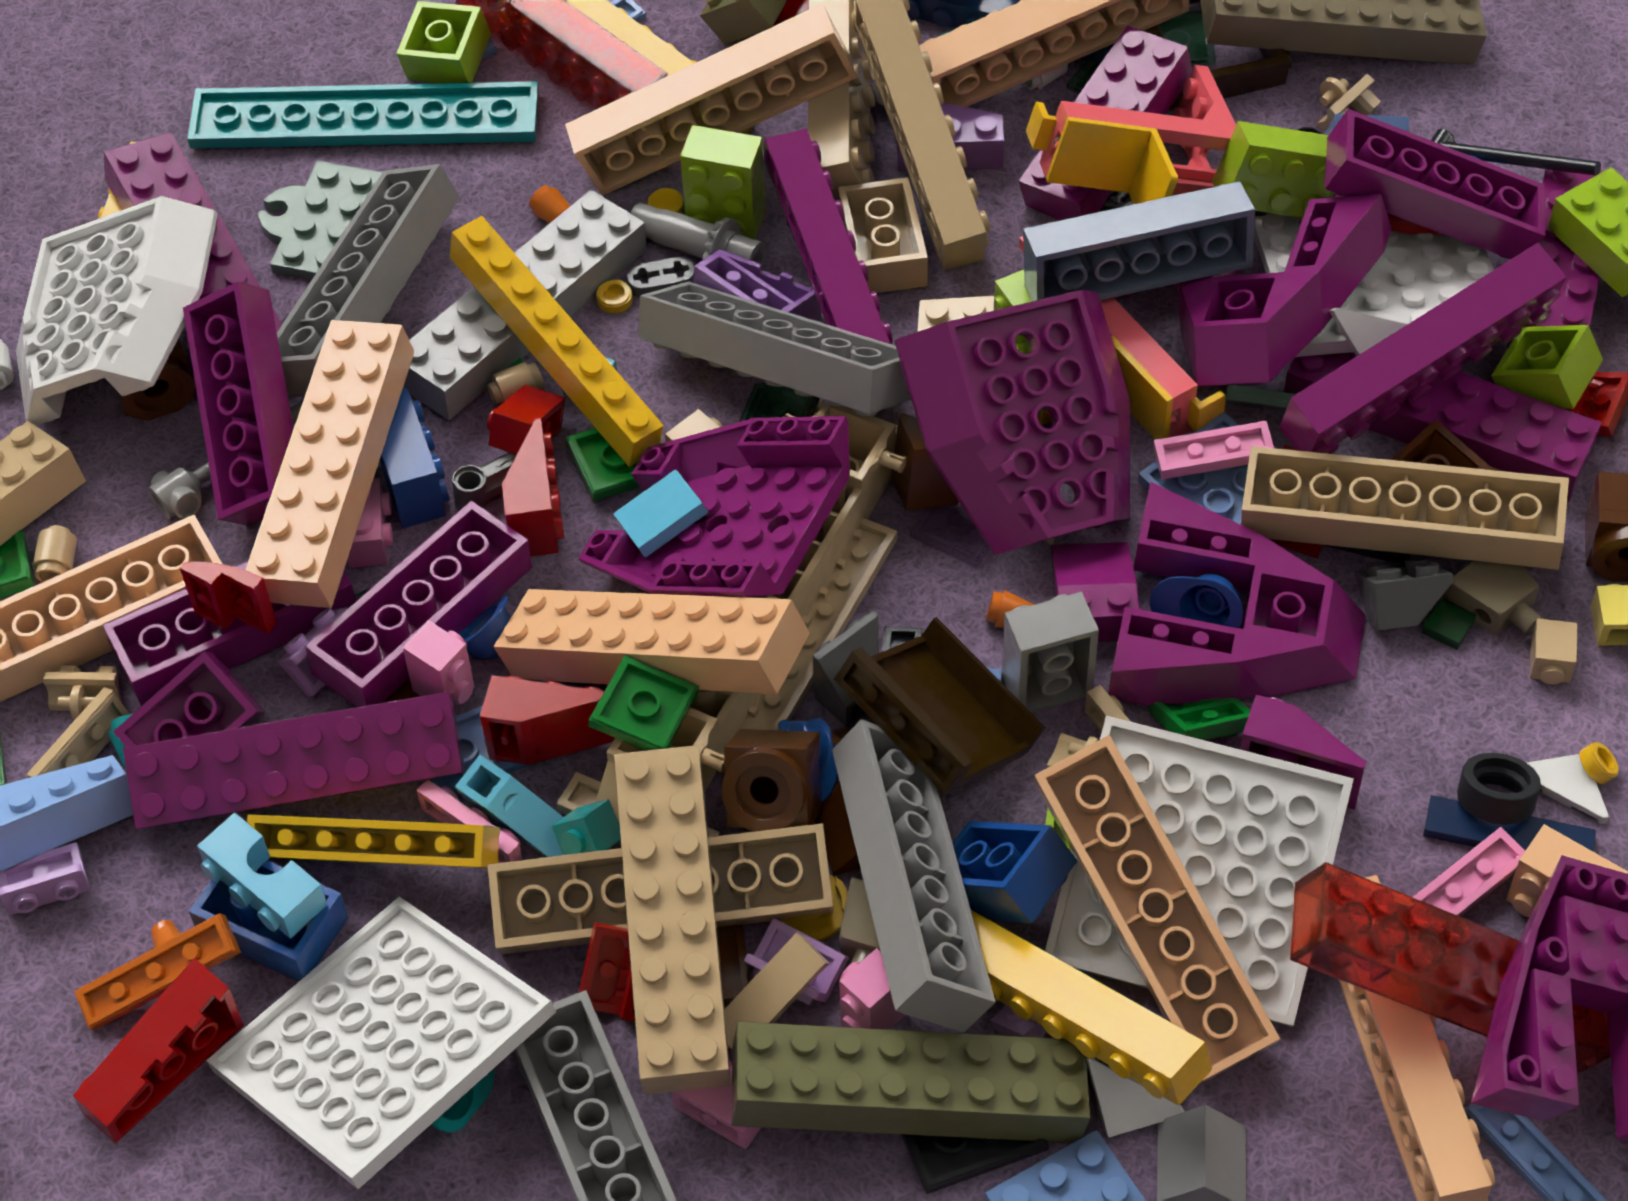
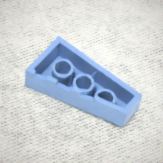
[0,755,133,871]

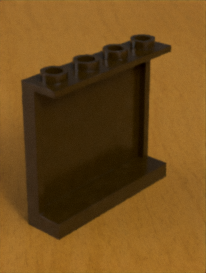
[834,617,1046,794]

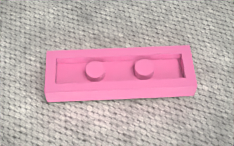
[1153,421,1274,480]
[417,779,523,863]
[1407,827,1525,936]

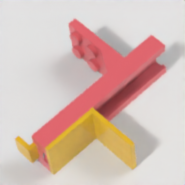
[1026,65,1236,205]
[1019,236,1226,440]

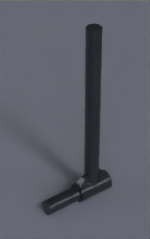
[1431,129,1601,176]

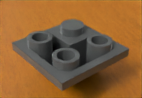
[1355,557,1453,630]
[813,611,879,727]

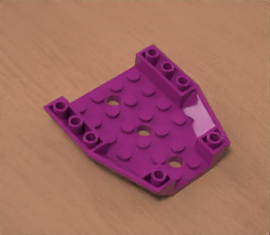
[894,290,1130,555]
[578,416,850,597]

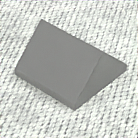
[1157,1105,1246,1201]

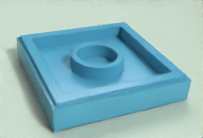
[613,469,708,557]

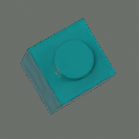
[551,799,621,855]

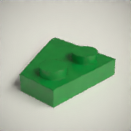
[1147,698,1250,740]

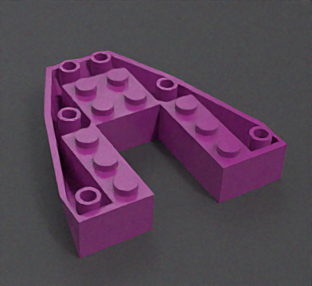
[1176,194,1392,386]
[1108,482,1366,706]
[1471,855,1628,1142]

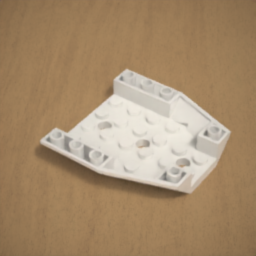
[16,196,218,426]

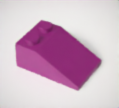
[1051,542,1139,642]
[113,651,266,747]
[1240,694,1366,810]

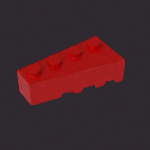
[73,958,244,1144]

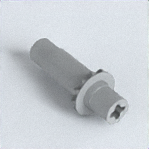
[631,203,767,268]

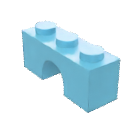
[197,812,327,939]

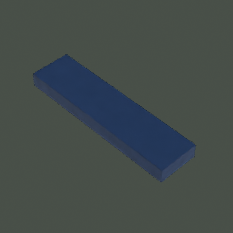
[1423,795,1596,851]

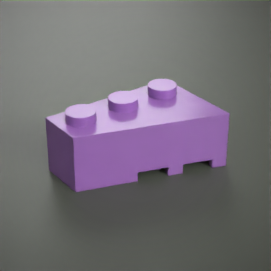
[896,103,1004,172]
[693,249,822,321]

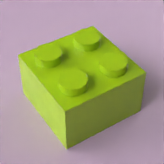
[396,1,491,83]
[1491,325,1603,409]

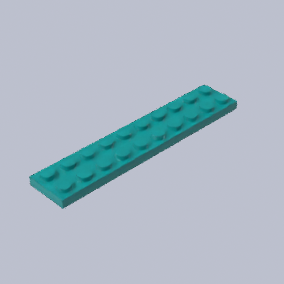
[187,81,539,149]

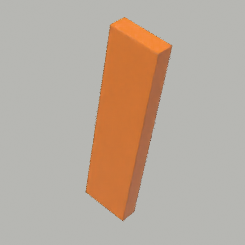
[74,913,241,1030]

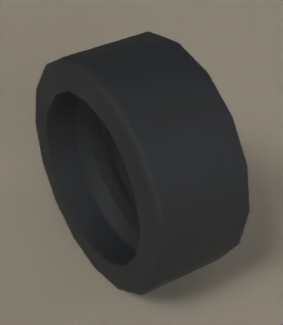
[1457,752,1541,825]

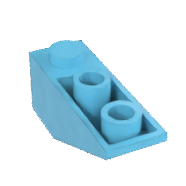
[455,755,563,857]

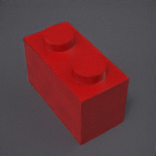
[487,385,566,455]

